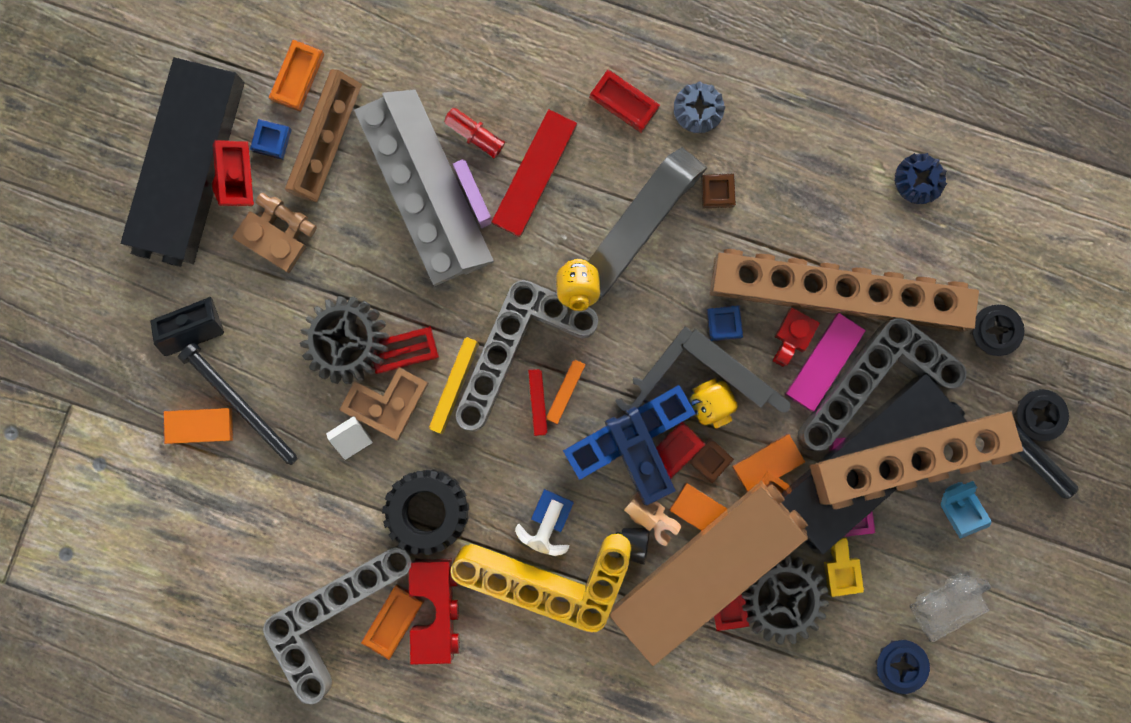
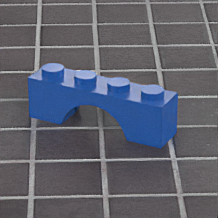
[563,385,696,480]

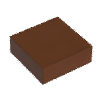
[701,174,736,209]
[688,437,734,484]

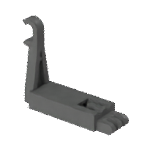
[616,326,790,413]

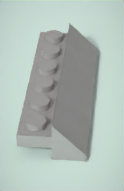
[354,90,494,287]

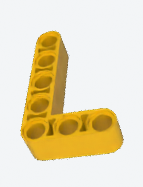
[450,534,631,633]

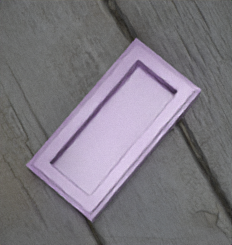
[453,159,492,228]

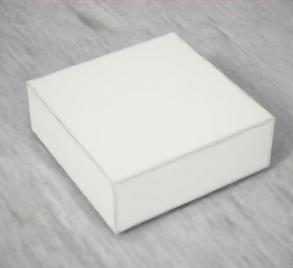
[326,416,373,460]

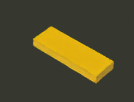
[429,337,479,434]

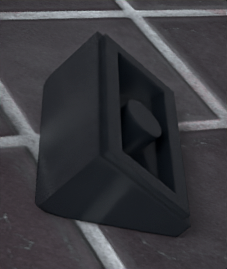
[150,297,224,356]

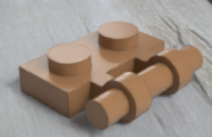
[232,193,317,273]

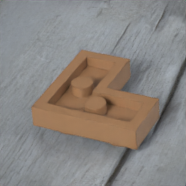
[339,367,429,440]

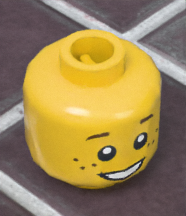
[556,259,600,311]
[689,378,738,429]

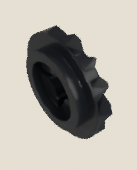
[970,304,1025,356]
[1014,389,1069,441]

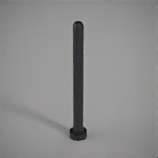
[178,342,298,465]

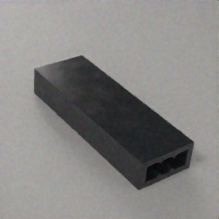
[120,57,245,267]
[781,374,967,554]

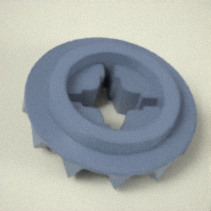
[674,81,725,133]

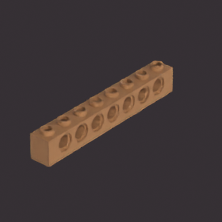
[710,249,979,332]

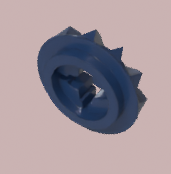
[895,153,948,204]
[875,639,930,694]

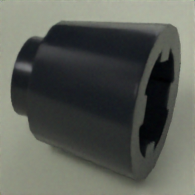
[615,528,650,565]

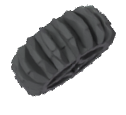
[299,296,389,384]
[742,554,829,645]

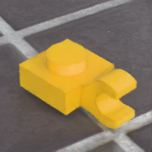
[824,537,864,597]

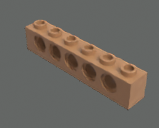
[809,411,1023,509]

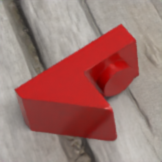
[211,140,254,206]

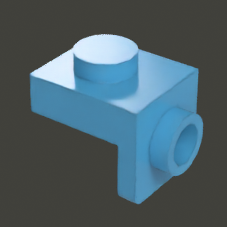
[940,481,992,539]

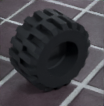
[382,470,469,555]

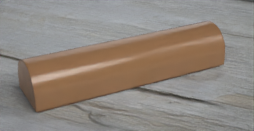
[285,69,362,202]

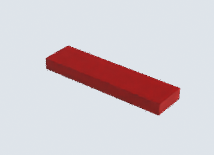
[491,109,577,238]

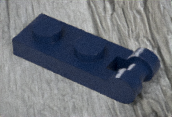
[605,407,676,506]

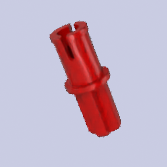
[444,108,506,159]

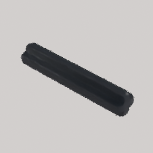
[1015,423,1079,499]

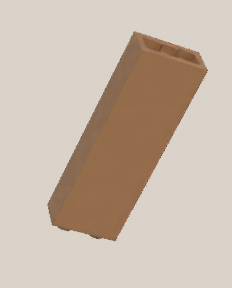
[609,480,808,666]

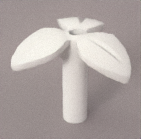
[515,499,569,556]

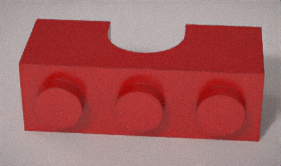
[409,558,460,665]

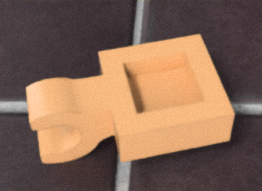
[624,492,681,546]

